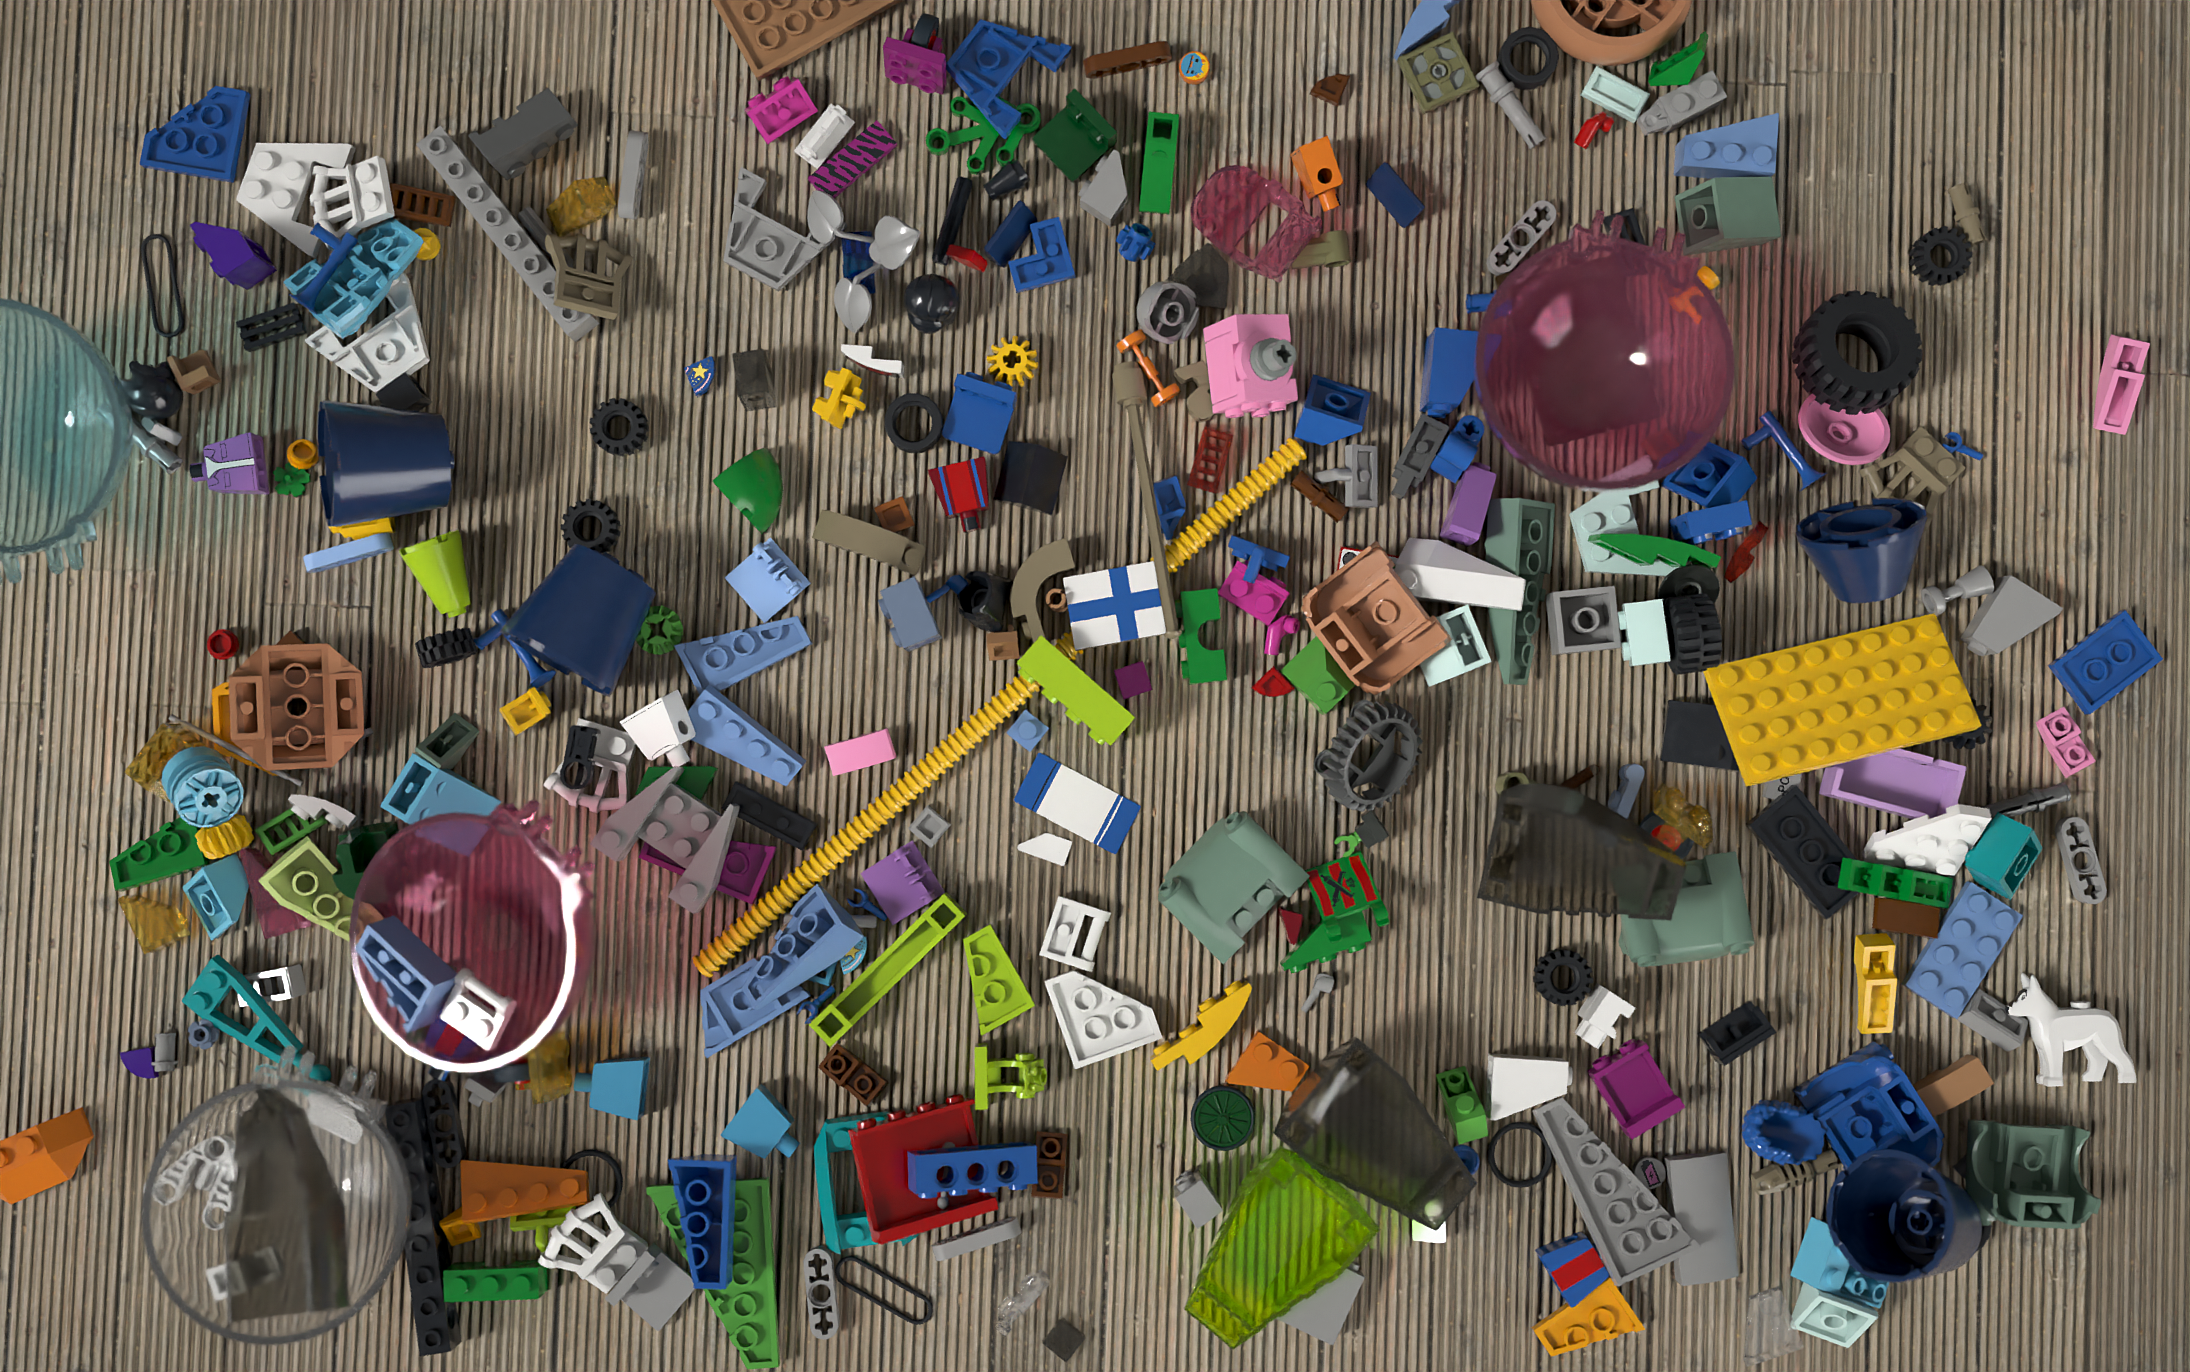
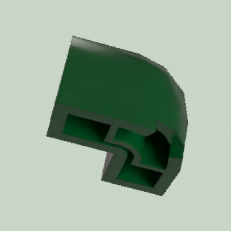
[331,821,405,902]

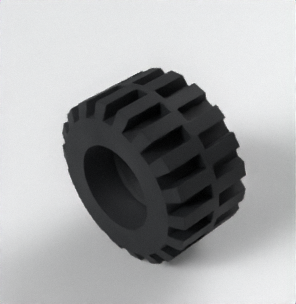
[1663,593,1722,675]

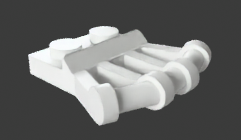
[309,156,395,250]
[543,718,637,813]
[538,1193,648,1294]

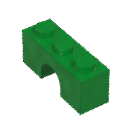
[1174,588,1227,685]
[443,1260,548,1302]

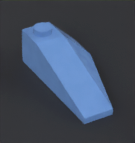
[742,883,864,1011]

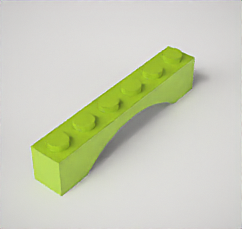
[809,892,967,1047]

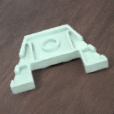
[1569,461,1679,576]

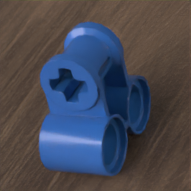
[1429,415,1484,483]

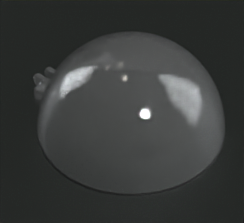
[141,1045,412,1345]

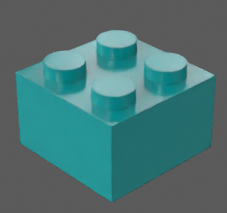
[1965,812,2043,900]

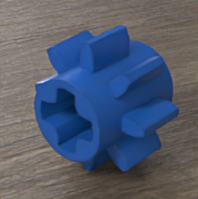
[1115,223,1156,262]

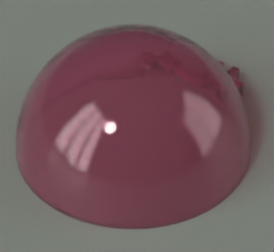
[1474,209,1735,492]
[349,799,596,1072]

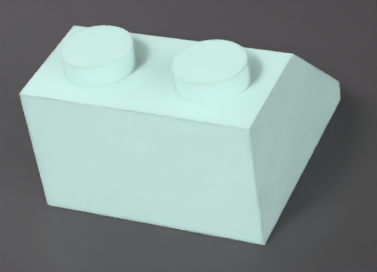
[1617,599,1671,667]

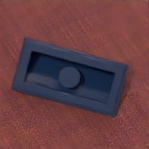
[1366,162,1425,228]
[984,200,1038,268]

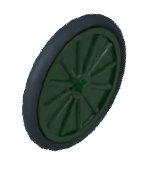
[1190,1085,1256,1151]

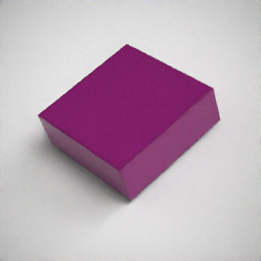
[1114,661,1153,700]

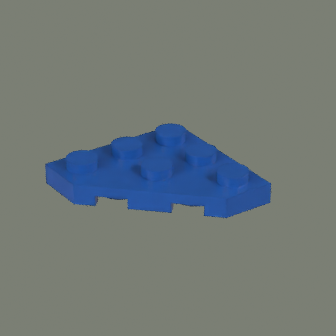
[139,86,251,183]

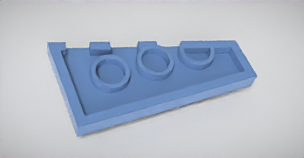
[674,616,813,695]
[688,684,806,786]

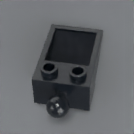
[1660,700,1741,773]

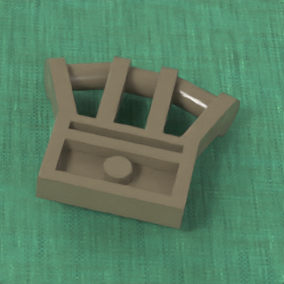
[545,233,634,320]
[1859,426,1965,531]

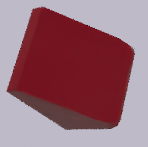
[1278,907,1304,945]

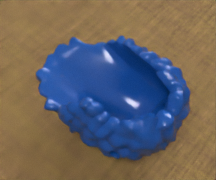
[1742,1099,1826,1165]

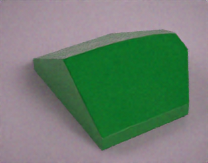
[1648,31,1709,86]

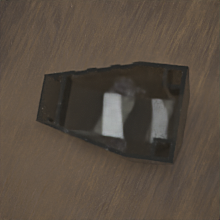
[1477,784,1687,920]
[1273,1036,1477,1232]

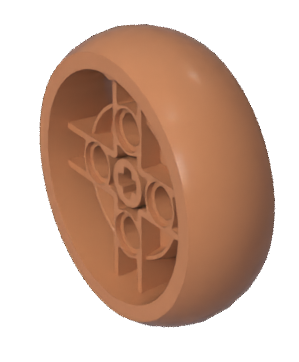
[1531,0,1693,66]

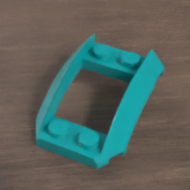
[814,1111,919,1255]

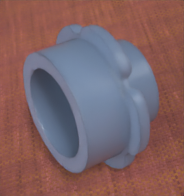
[188,1019,219,1049]

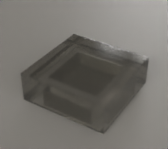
[1042,1316,1086,1362]

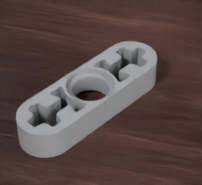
[618,130,648,220]
[1487,200,1556,276]
[2055,817,2107,904]
[931,1217,1022,1261]
[803,1246,840,1340]

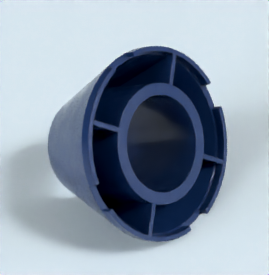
[1796,498,1927,603]

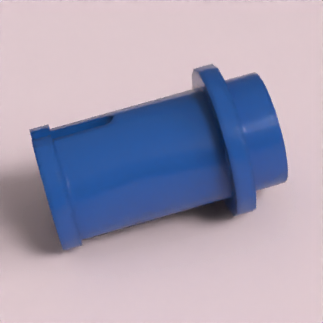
[1466,290,1505,314]

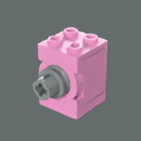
[1203,314,1298,418]

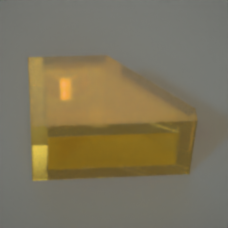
[546,177,617,237]
[117,895,190,954]

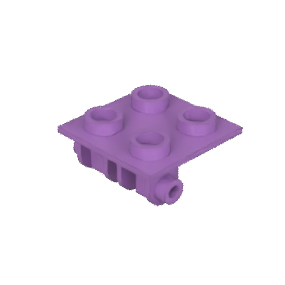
[860,840,945,925]

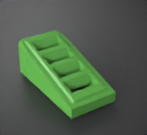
[255,808,328,857]

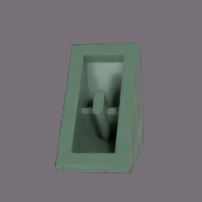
[415,713,480,769]

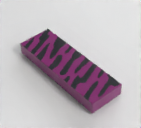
[807,120,897,198]

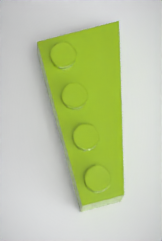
[1016,635,1135,746]

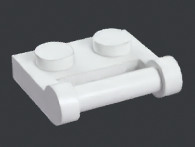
[1039,896,1111,972]
[439,967,517,1051]

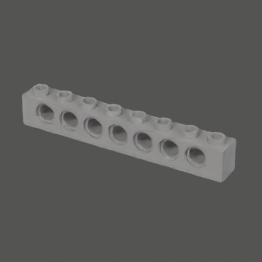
[416,126,599,342]

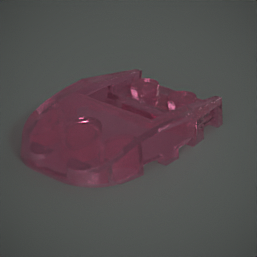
[1191,165,1323,283]

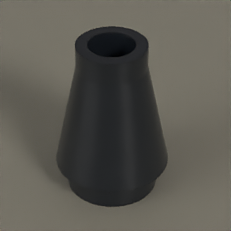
[983,159,1030,201]

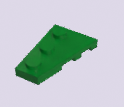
[109,817,210,892]

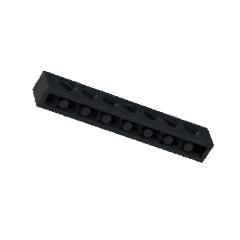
[384,1097,462,1356]

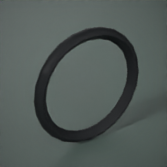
[1488,1122,1553,1188]
[561,1150,623,1215]

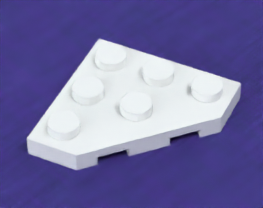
[1862,804,1991,876]
[1044,970,1162,1069]

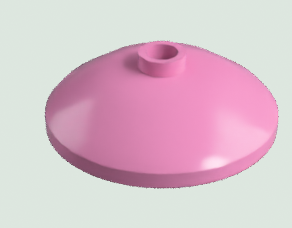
[1798,394,1890,465]

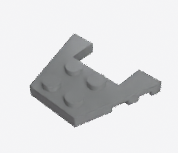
[723,167,847,292]

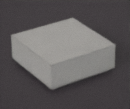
[908,805,952,848]

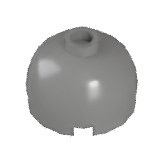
[1136,281,1199,344]

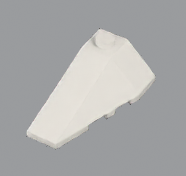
[1395,538,1526,611]

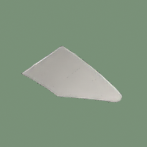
[1017,833,1072,866]

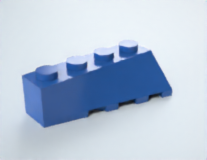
[667,1154,737,1289]

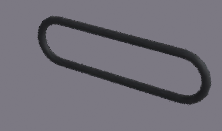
[141,234,184,338]
[835,1256,933,1325]

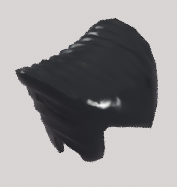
[957,571,1013,633]

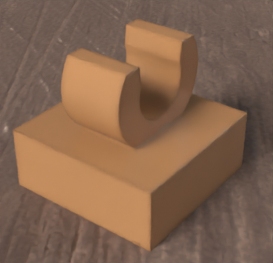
[986,624,1020,661]

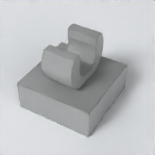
[464,1064,507,1108]

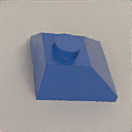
[1294,374,1371,446]
[1661,437,1757,508]

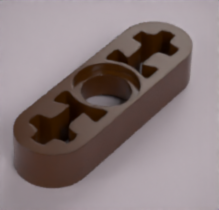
[1083,41,1172,79]

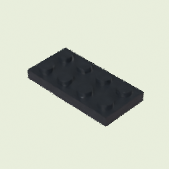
[1746,785,1859,920]

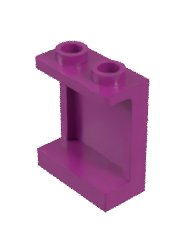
[1587,1039,1686,1140]

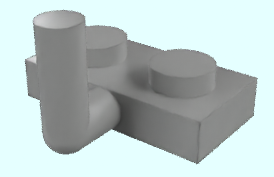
[1314,444,1378,508]

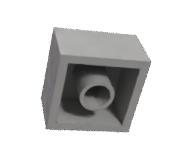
[1545,586,1621,656]

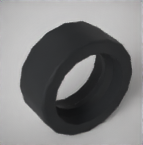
[1497,27,1559,90]
[884,393,943,454]

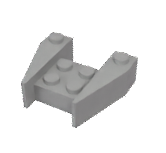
[590,766,740,914]

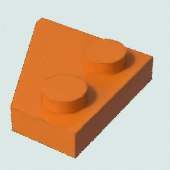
[1225,1030,1310,1092]

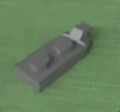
[1391,413,1449,500]

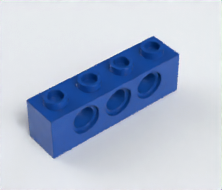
[908,1141,1037,1198]

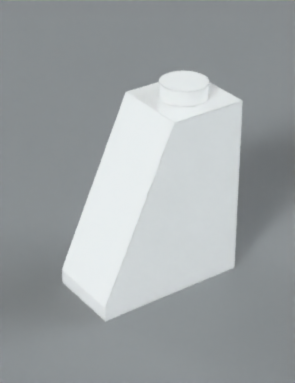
[1485,1053,1573,1120]

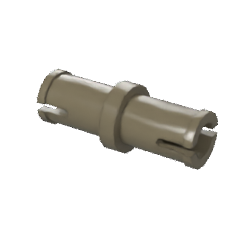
[1947,183,1987,247]

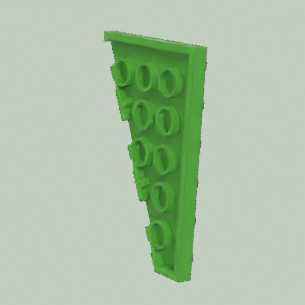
[646,1177,780,1369]

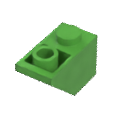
[1436,1066,1488,1144]

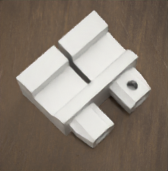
[1574,983,1635,1049]

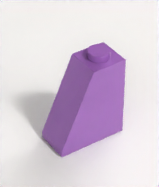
[1439,462,1497,547]

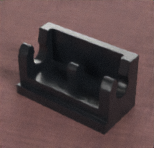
[1697,1000,1776,1066]

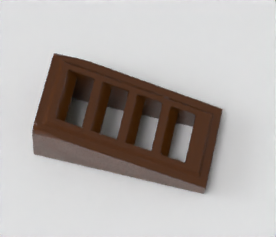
[389,183,456,227]

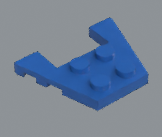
[946,19,1072,139]

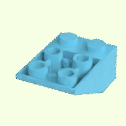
[380,753,502,854]
[1790,1217,1889,1308]

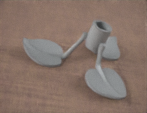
[807,190,921,333]

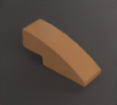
[1913,1054,1995,1117]

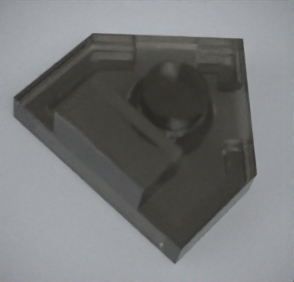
[1165,242,1229,309]

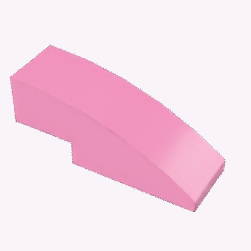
[2093,334,2150,435]

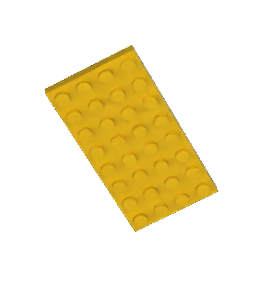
[1703,613,1982,787]

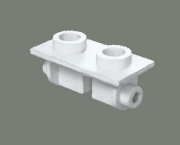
[794,104,855,170]

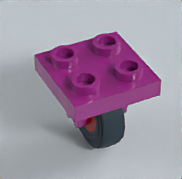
[883,13,947,95]

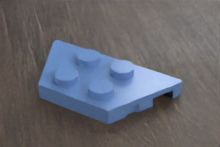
[700,957,811,1058]

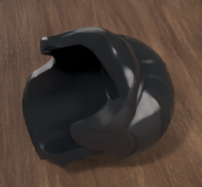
[904,273,960,334]
[110,360,184,420]

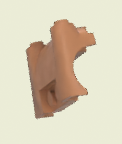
[1302,541,1452,695]

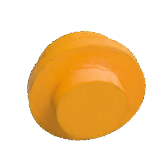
[287,439,319,469]

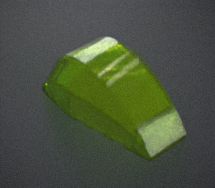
[1184,1146,1380,1350]

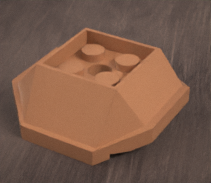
[229,643,364,771]

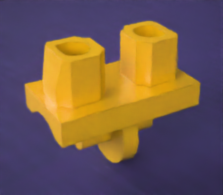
[812,367,866,429]

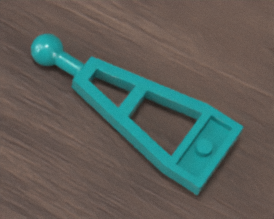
[182,954,332,1087]

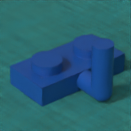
[1228,535,1290,584]

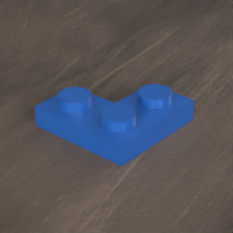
[1008,217,1075,293]

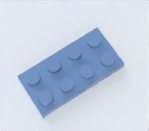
[1901,881,2023,1019]

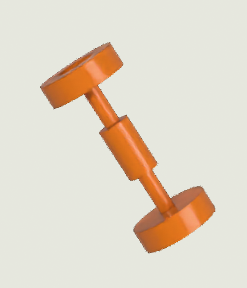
[1116,329,1181,408]

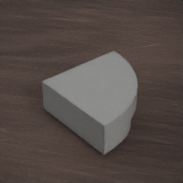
[140,417,182,446]

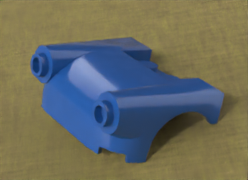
[1792,1041,1945,1171]

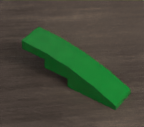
[1588,534,1721,568]
[1838,858,1953,909]

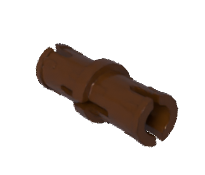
[1290,470,1349,523]

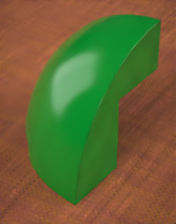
[712,448,783,534]

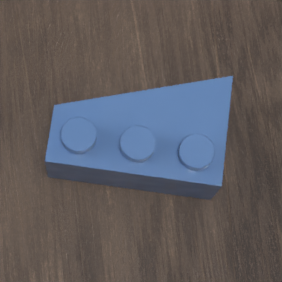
[1674,113,1779,179]
[355,916,457,1033]

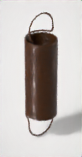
[1554,765,1600,796]

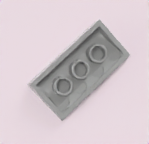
[1663,1151,1738,1286]

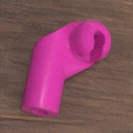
[1264,615,1300,655]

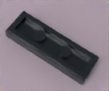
[721,781,818,851]

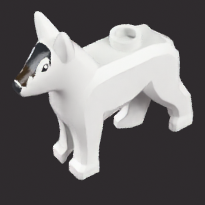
[2005,973,2137,1087]

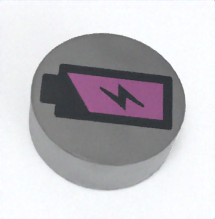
[1632,1156,1666,1189]

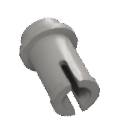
[151,1033,178,1071]

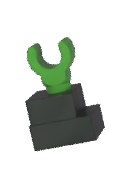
[1334,810,1389,857]

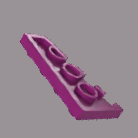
[638,840,777,904]

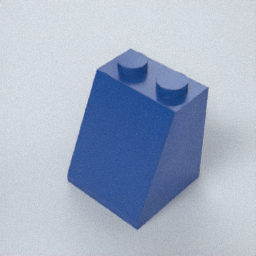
[1419,327,1497,418]

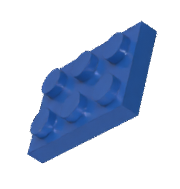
[2048,610,2163,714]

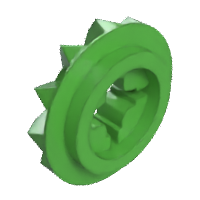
[636,606,683,655]

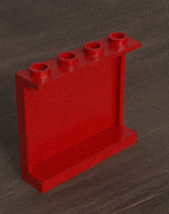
[848,1094,998,1245]

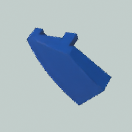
[1153,475,1186,540]

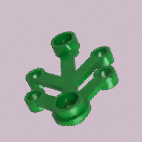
[926,96,1041,175]

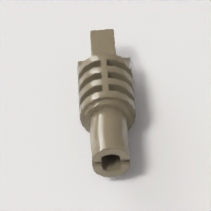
[1751,1149,1839,1195]

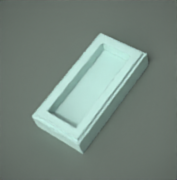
[1581,66,1650,123]

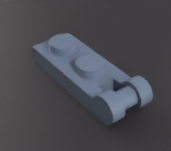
[1596,764,1645,848]

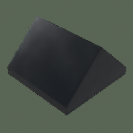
[993,441,1068,516]

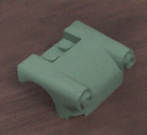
[1158,811,1310,964]
[1609,851,1755,967]
[1965,1119,2101,1229]

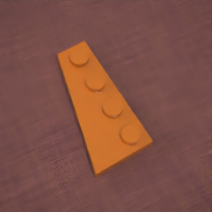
[460,1160,590,1224]

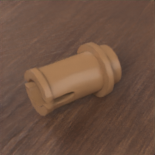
[1046,588,1068,613]

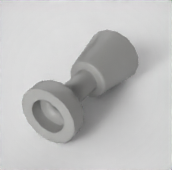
[1921,565,1994,616]

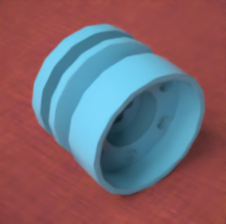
[162,746,244,828]

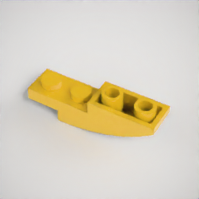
[1150,980,1252,1071]

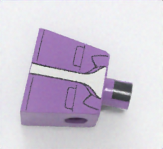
[189,432,270,495]

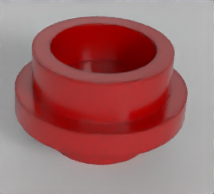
[207,629,239,660]

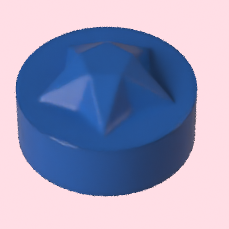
[1447,1145,1480,1177]

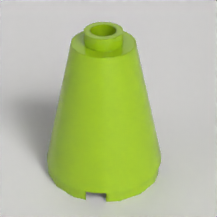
[399,529,471,618]

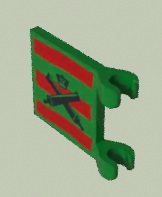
[1304,851,1390,943]

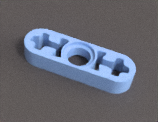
[303,533,394,573]

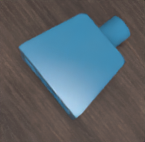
[574,1057,650,1120]
[721,1084,800,1159]

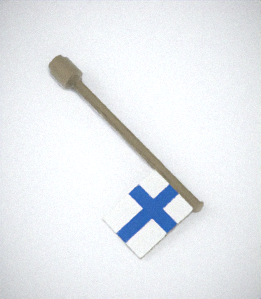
[1063,361,1182,651]

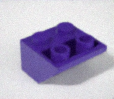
[190,222,277,290]

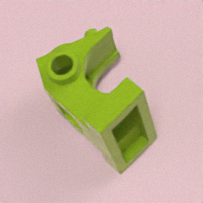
[974,1043,1047,1110]

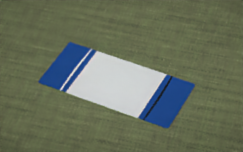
[1014,753,1141,854]

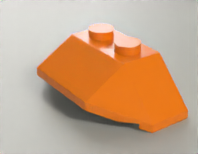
[0,1107,94,1204]

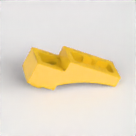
[1853,933,1897,1034]

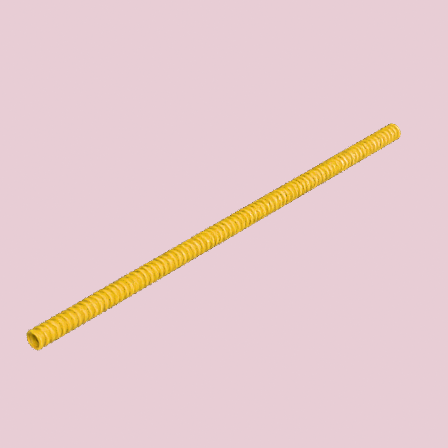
[692,438,1307,978]

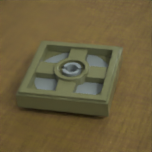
[1397,32,1479,114]

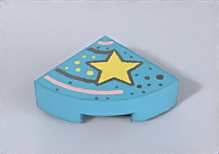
[839,936,867,975]

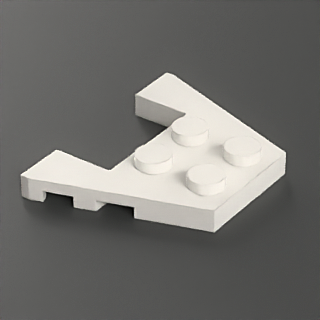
[236,143,356,259]
[305,272,430,393]

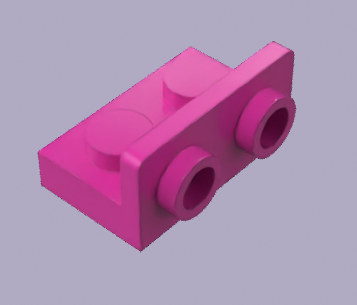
[744,76,818,144]
[1218,560,1290,626]

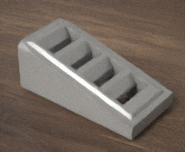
[237,964,306,1007]

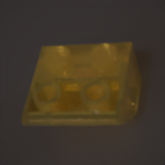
[124,723,207,803]

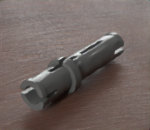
[1981,782,2071,820]

